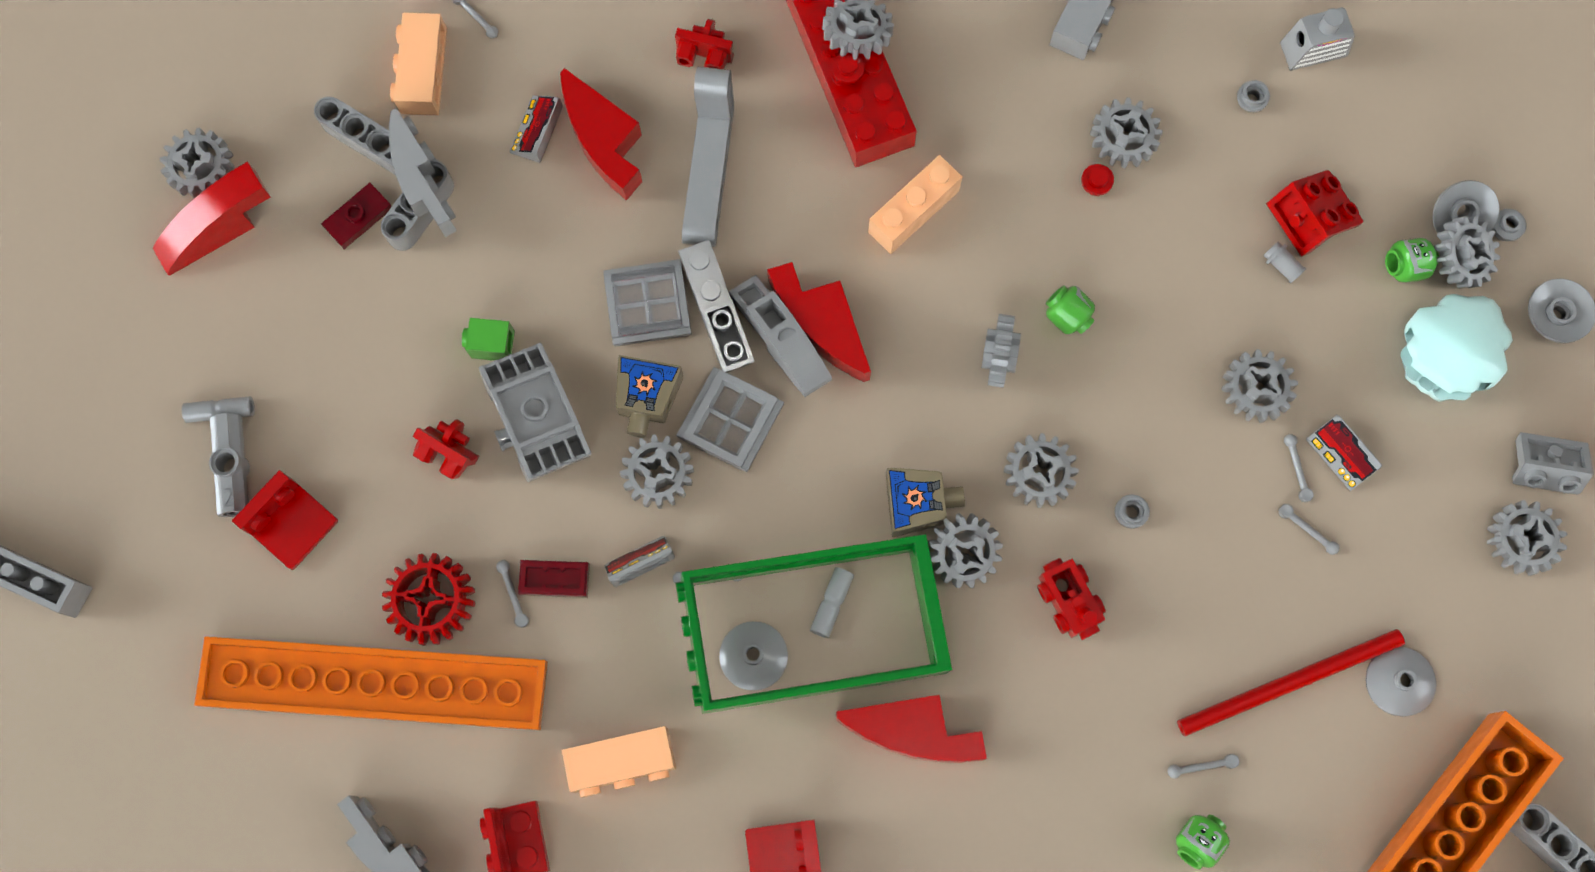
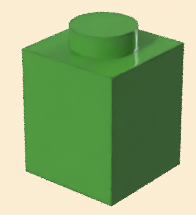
[462,318,515,361]

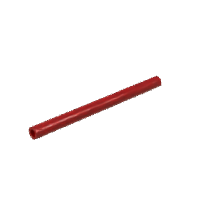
[1177,629,1405,737]

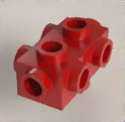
[1037,558,1106,640]

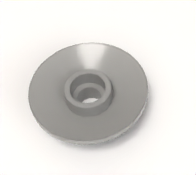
[1432,180,1499,235]
[1528,279,1595,343]
[719,622,788,690]
[1365,647,1436,716]

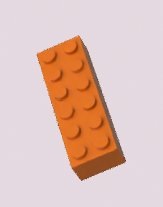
[1367,711,1564,872]

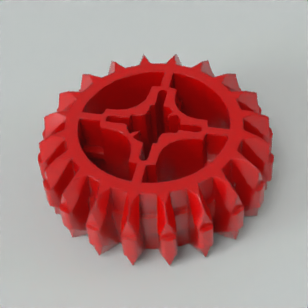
[382,553,476,646]

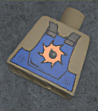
[616,355,684,438]
[886,468,965,537]

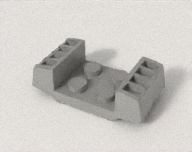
[479,342,591,482]

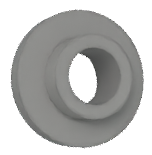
[1237,80,1270,112]
[1492,209,1526,241]
[1115,494,1150,529]

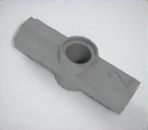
[209,413,250,518]

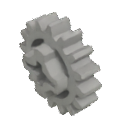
[822,0,894,60]
[1090,98,1163,169]
[160,128,234,198]
[1434,216,1500,288]
[981,314,1021,388]
[1222,349,1298,423]
[1004,433,1079,508]
[620,434,694,509]
[1487,500,1567,576]
[928,513,1003,588]

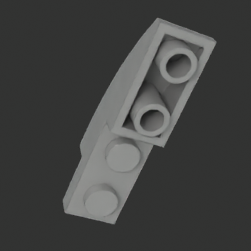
[389,108,457,237]
[678,240,755,373]
[729,275,832,397]
[337,795,429,872]

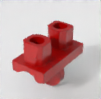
[675,19,734,69]
[412,419,479,479]

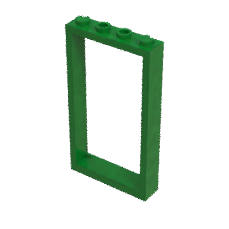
[675,534,952,714]

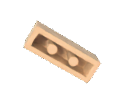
[390,13,447,115]
[868,155,963,254]
[562,726,676,798]

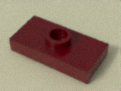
[321,183,392,250]
[518,560,590,598]

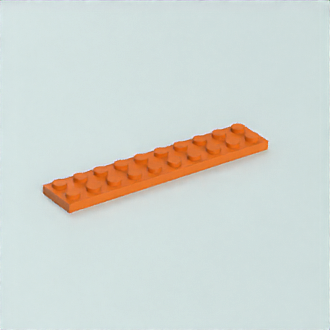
[194,636,548,731]

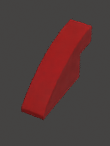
[560,68,643,201]
[153,161,271,276]
[767,262,871,382]
[836,694,987,763]

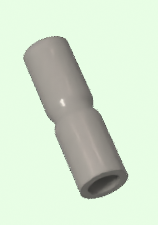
[182,396,255,423]
[810,567,854,638]

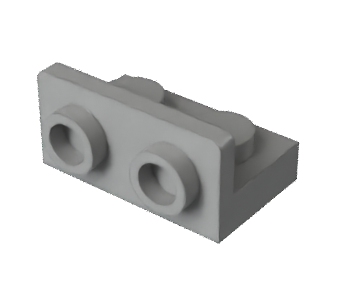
[1512,432,1594,495]

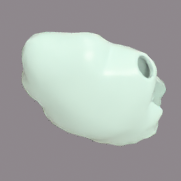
[1400,294,1513,402]

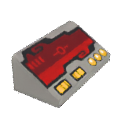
[510,95,563,163]
[1306,415,1382,491]
[605,536,675,587]

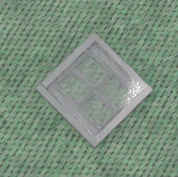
[603,259,692,346]
[676,367,784,472]

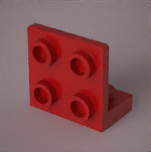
[1266,170,1364,257]
[232,470,338,570]
[480,801,550,872]
[745,819,821,872]

